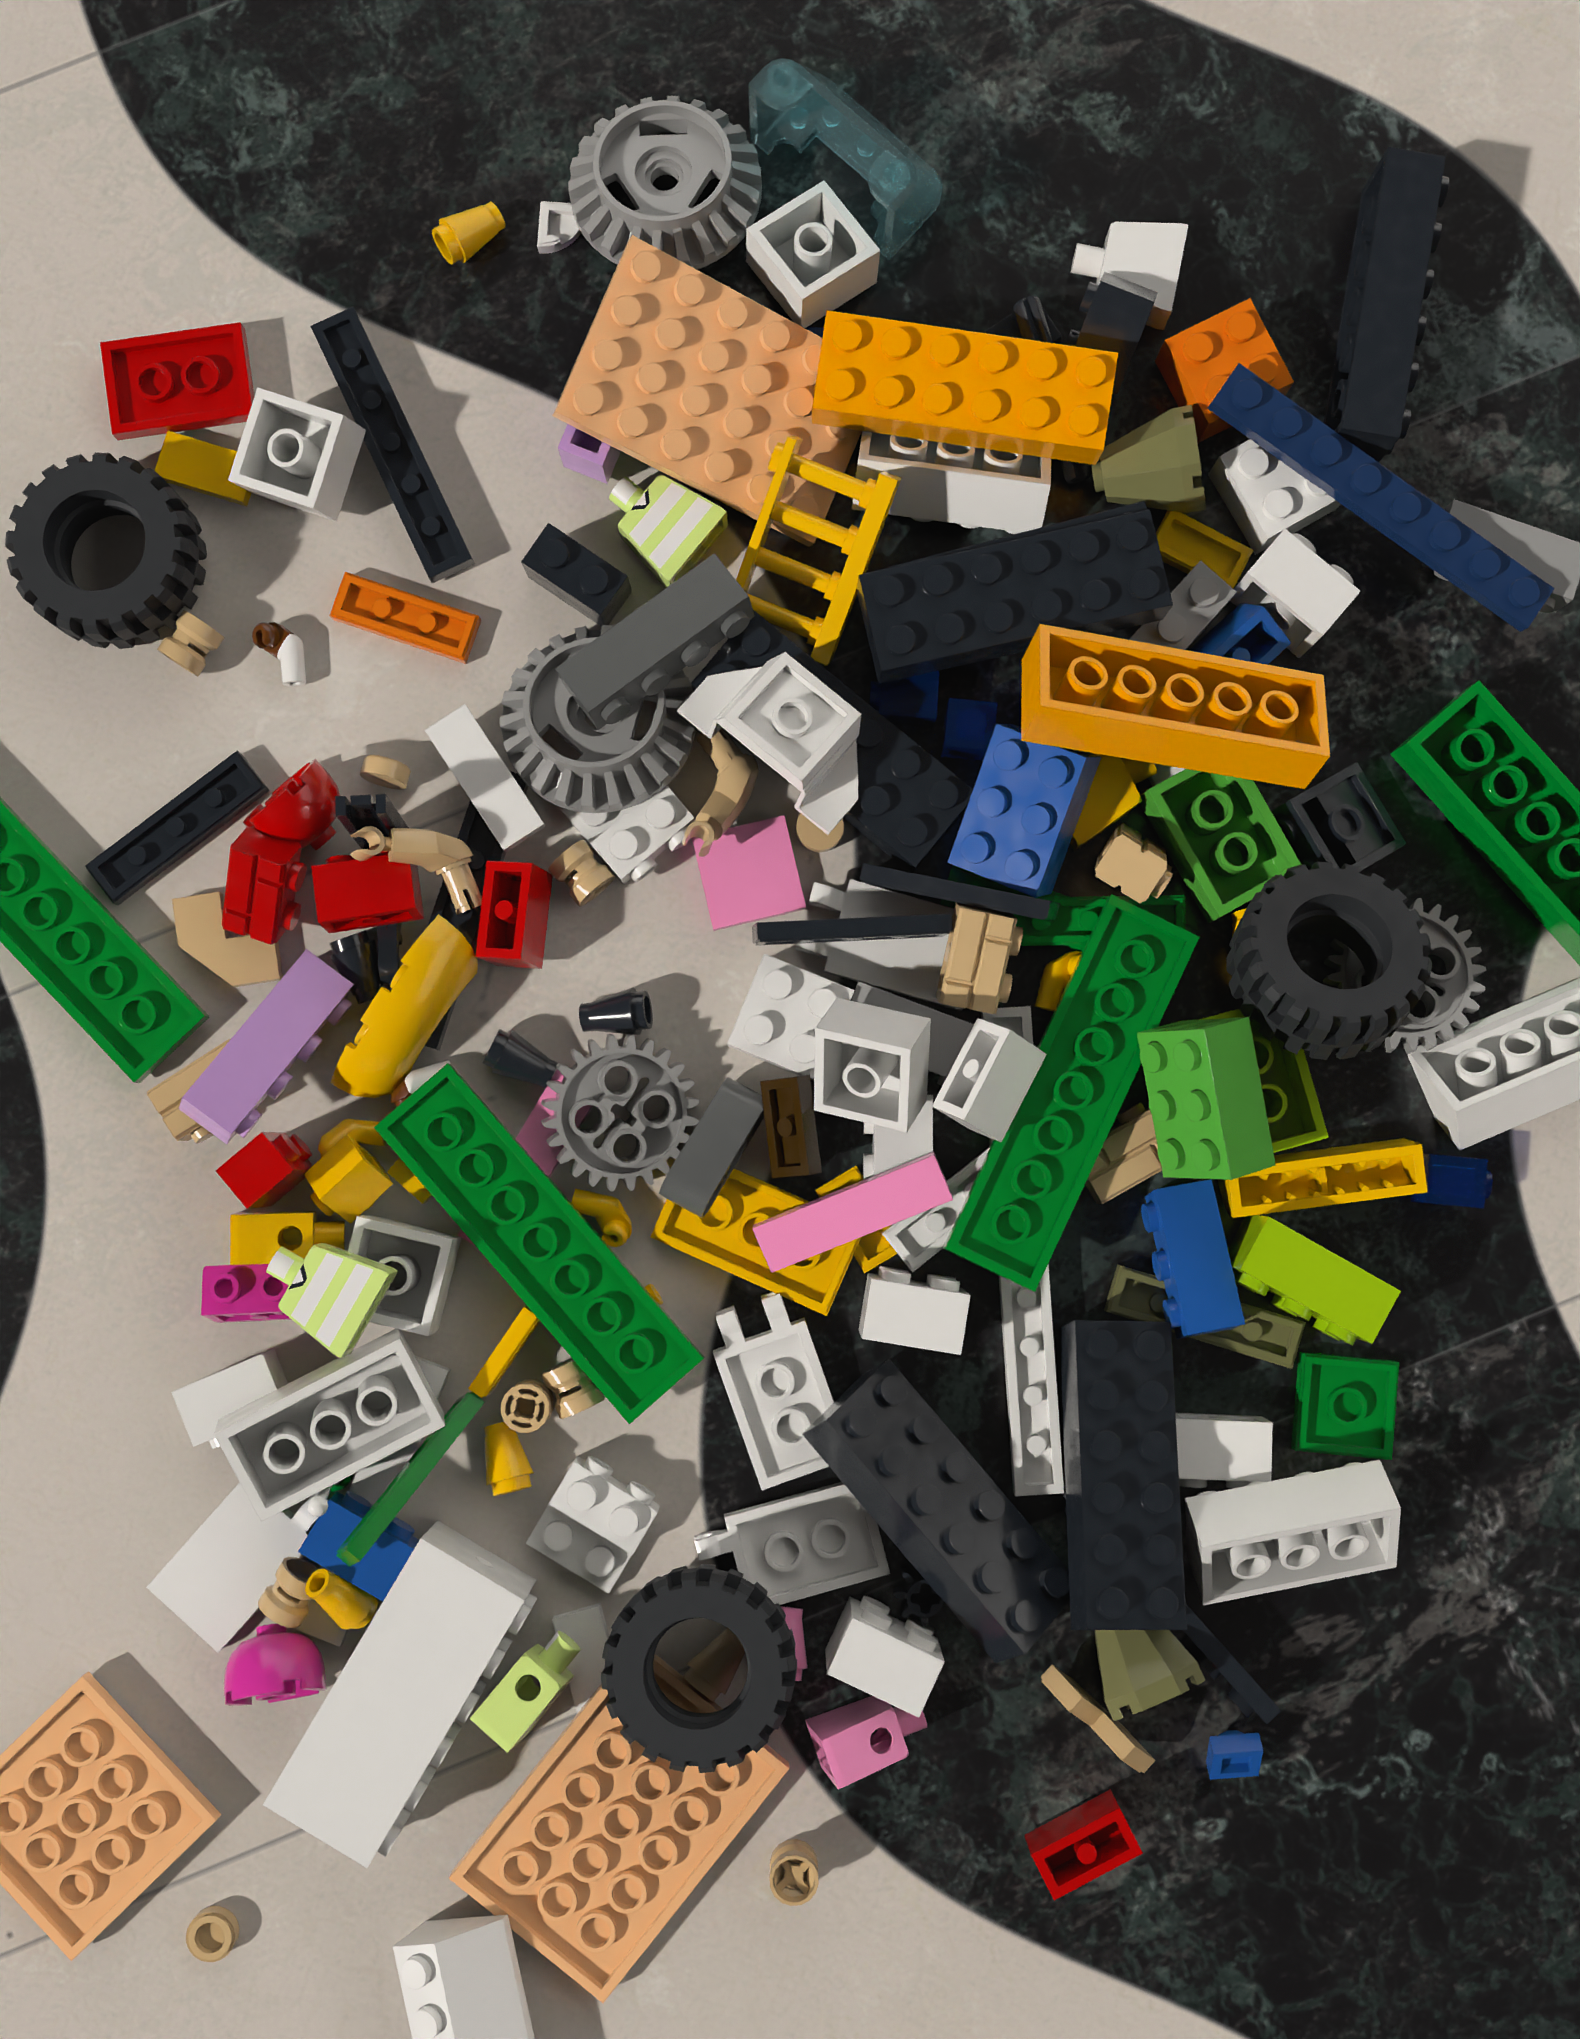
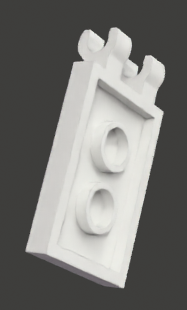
[795,879,963,1011]
[713,1292,834,1490]
[146,1482,329,1653]
[694,1482,890,1605]

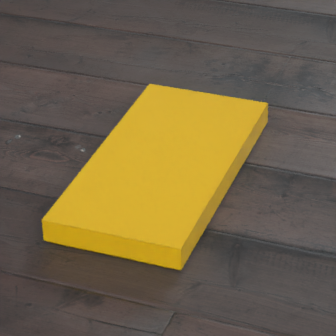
[650,1168,861,1316]

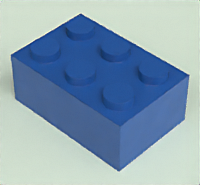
[948,724,1101,898]

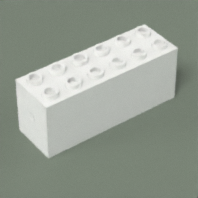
[263,1520,537,1868]

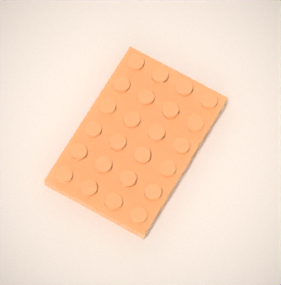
[552,235,862,547]
[449,1654,789,2003]

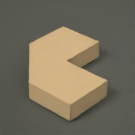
[172,892,283,987]
[1041,1665,1155,1773]

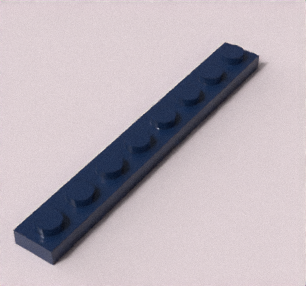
[1207,363,1555,632]

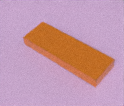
[329,572,482,664]

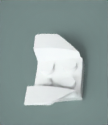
[677,652,861,835]

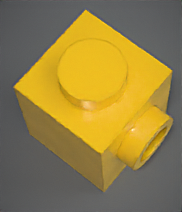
[304,1134,393,1224]

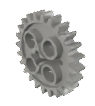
[1323,898,1486,1054]
[541,1033,699,1191]

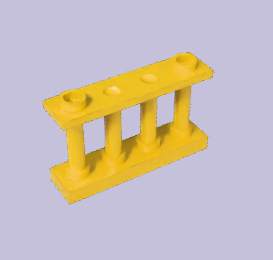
[736,435,902,666]

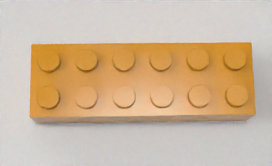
[812,310,1118,465]
[1021,624,1330,789]

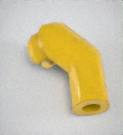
[1035,951,1082,1012]
[318,1118,386,1158]
[571,1188,632,1247]

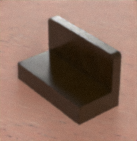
[760,1075,822,1178]

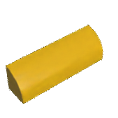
[1217,1138,1427,1218]

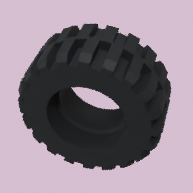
[5,452,207,649]
[1226,862,1432,1060]
[601,1564,797,1773]

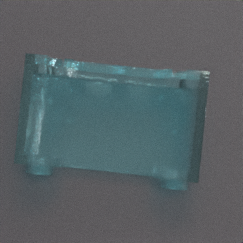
[748,58,943,261]

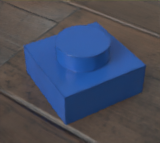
[1206,1730,1263,1780]

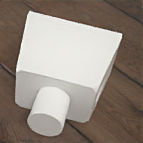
[1071,222,1188,330]

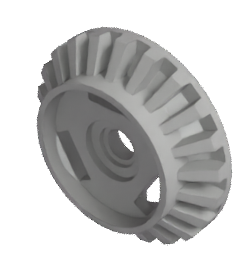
[568,96,762,270]
[500,625,696,813]

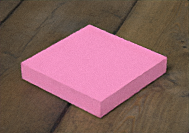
[692,815,806,931]

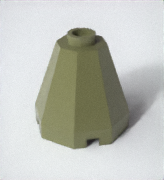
[1091,405,1206,513]
[1095,1630,1205,1721]

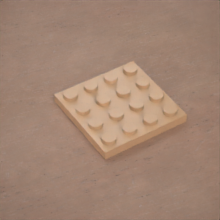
[0,1671,222,1961]

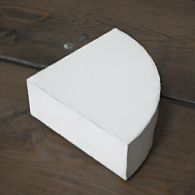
[537,201,582,254]

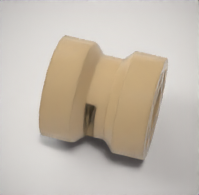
[157,610,225,677]
[548,839,615,907]
[541,1359,605,1419]
[501,1379,555,1433]
[258,1557,318,1628]
[769,1839,819,1906]

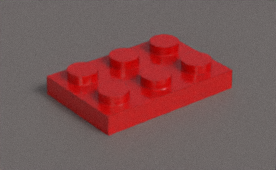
[100,322,255,441]

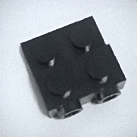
[1271,762,1406,872]

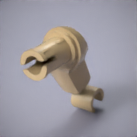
[682,728,759,857]
[350,826,482,915]

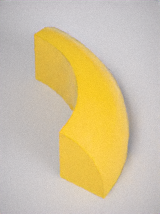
[330,914,478,1098]

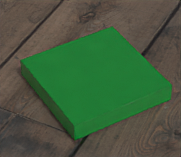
[1291,1352,1399,1460]

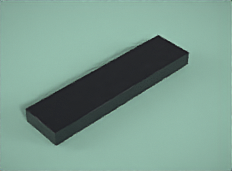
[85,750,270,905]
[860,863,1060,922]
[752,914,953,946]

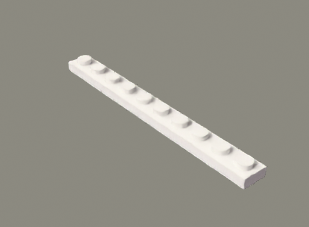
[981,1006,1064,1496]

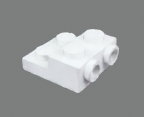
[561,786,695,884]
[526,1456,660,1593]

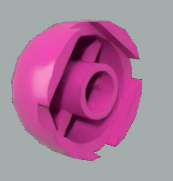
[224,1624,327,1706]

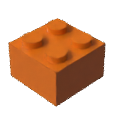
[1155,298,1294,443]

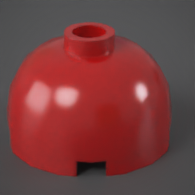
[243,759,340,851]

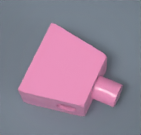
[805,1696,927,1789]

